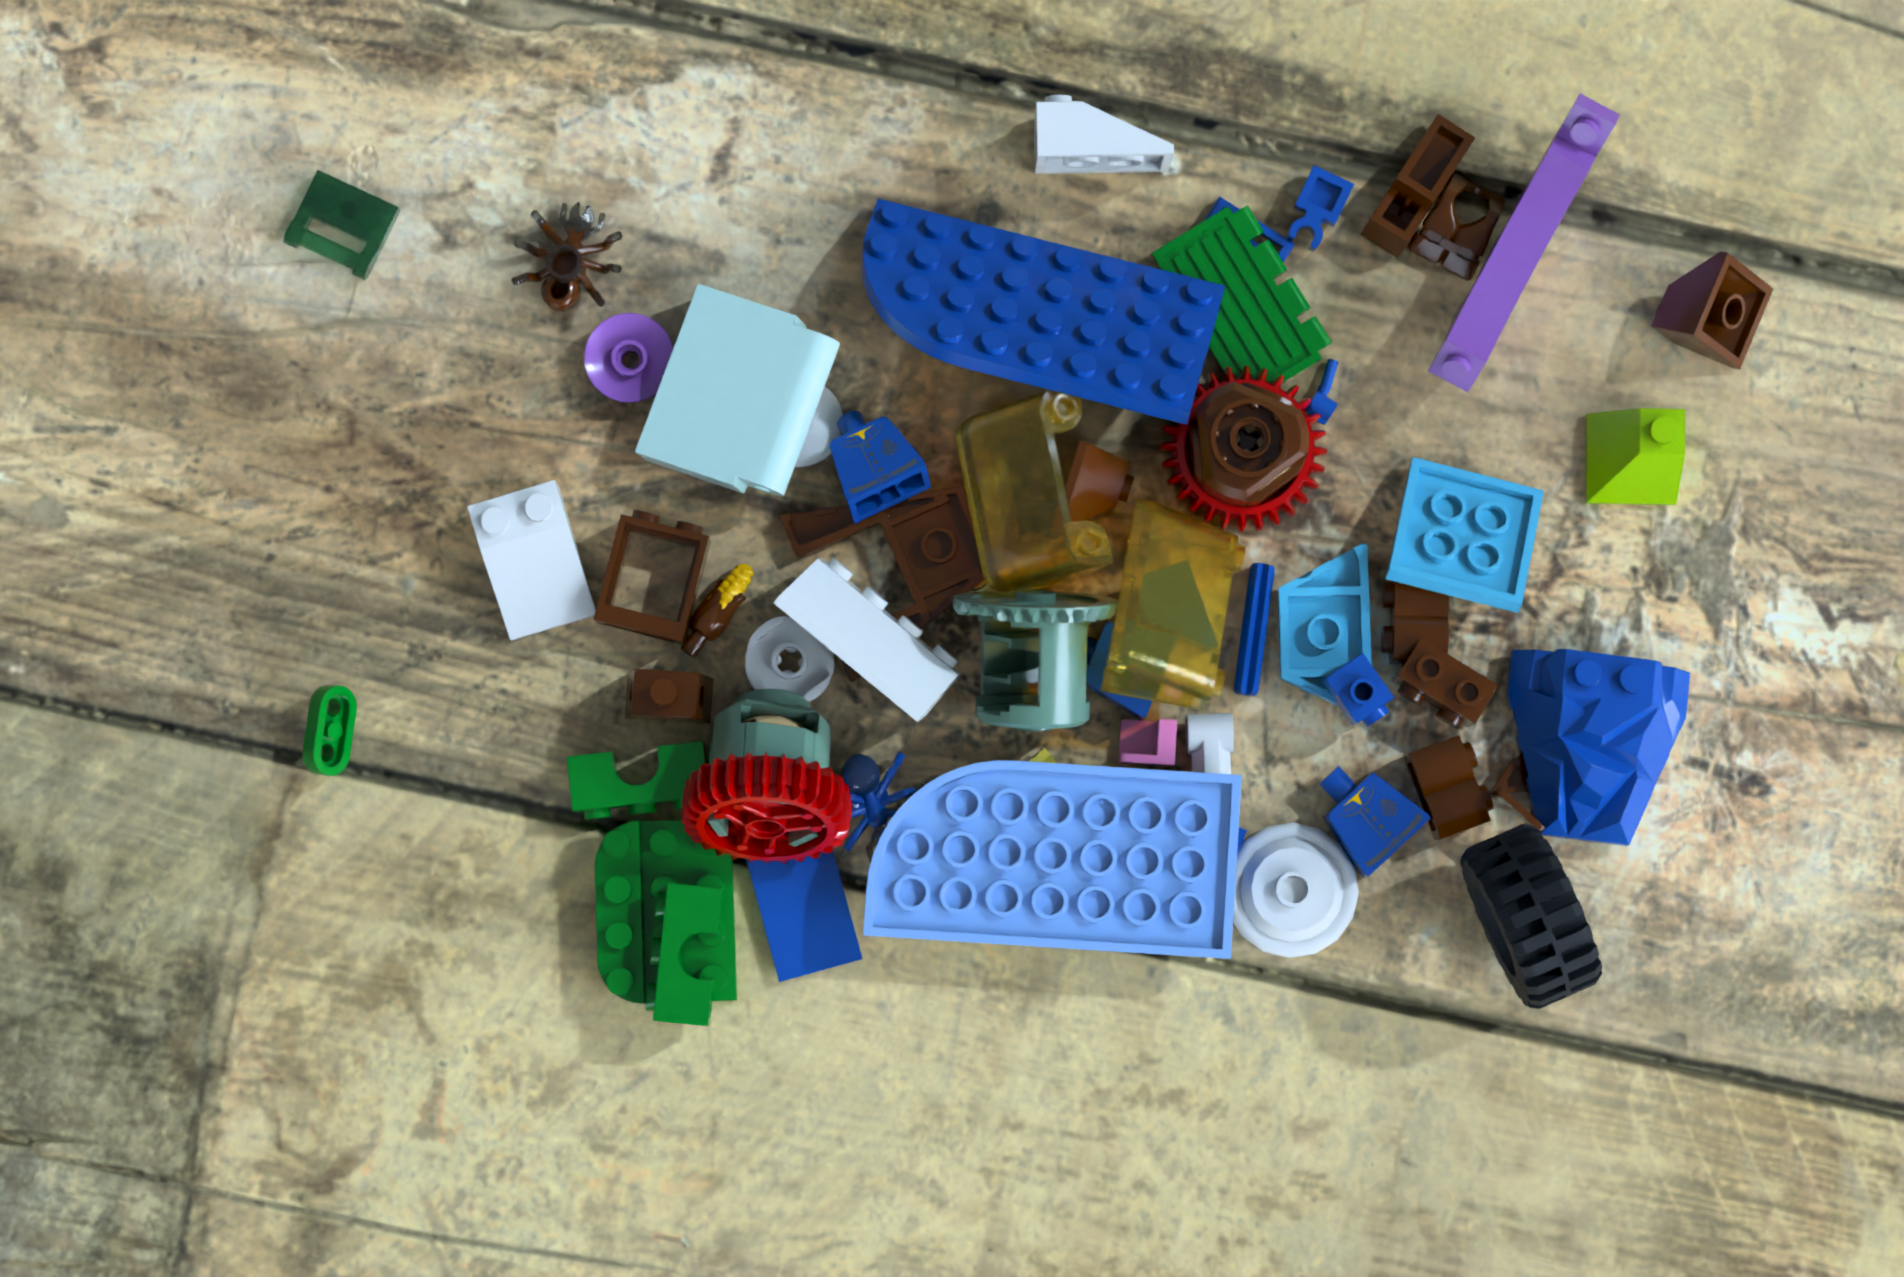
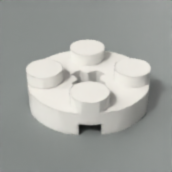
[745,616,835,702]

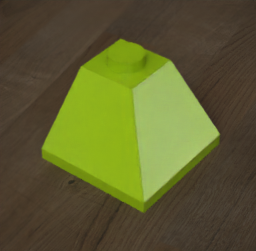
[1585,408,1685,505]

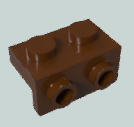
[1391,639,1497,729]

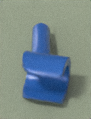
[1307,359,1338,425]

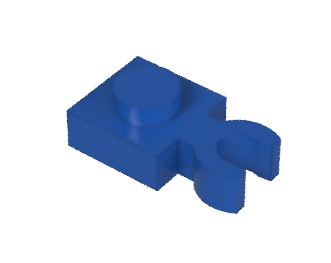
[1287,165,1354,252]

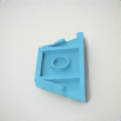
[1277,544,1372,706]

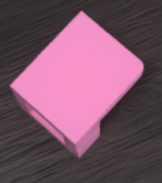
[1118,719,1177,768]

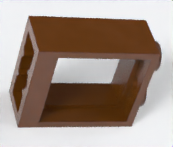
[594,510,711,645]

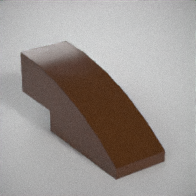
[1360,114,1475,258]

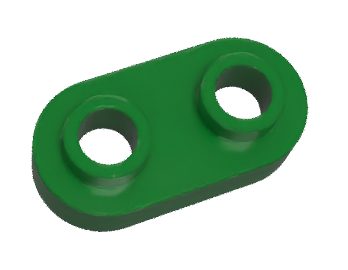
[302,685,357,776]

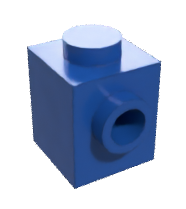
[1321,653,1394,727]

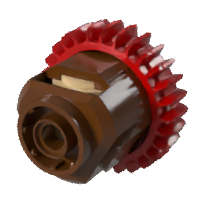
[1160,366,1327,533]

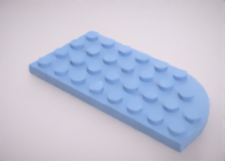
[863,760,1242,959]

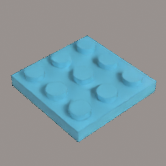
[1385,457,1544,613]

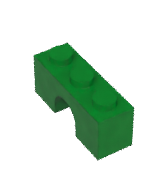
[567,741,707,820]
[646,883,724,1026]

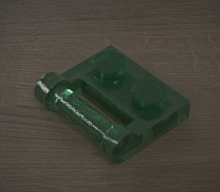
[283,170,401,280]

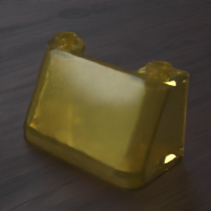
[956,390,1113,593]
[1100,498,1246,711]

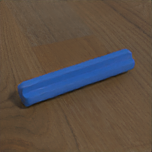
[1233,563,1275,696]

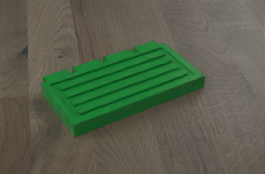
[1152,206,1332,384]

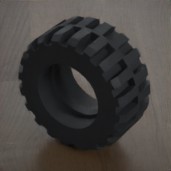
[1460,824,1602,1009]

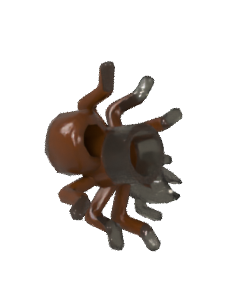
[511,202,623,312]

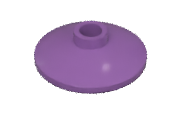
[584,313,673,403]

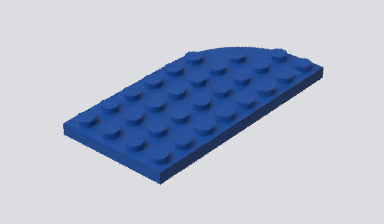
[861,198,1225,425]

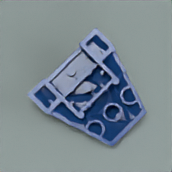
[1506,649,1690,846]

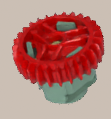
[681,689,852,865]

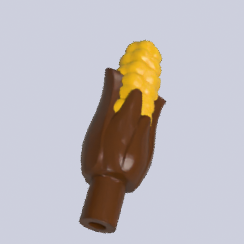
[680,563,754,659]

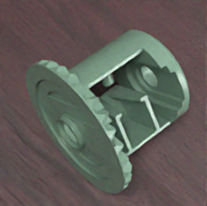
[953,590,1118,731]

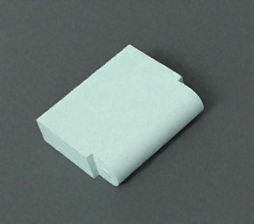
[635,284,840,496]

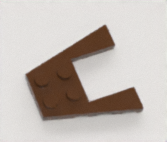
[779,486,999,682]

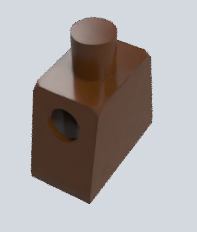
[625,669,714,724]

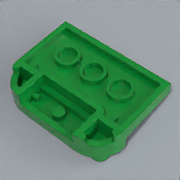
[595,820,737,1004]

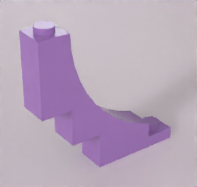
[1428,93,1620,392]

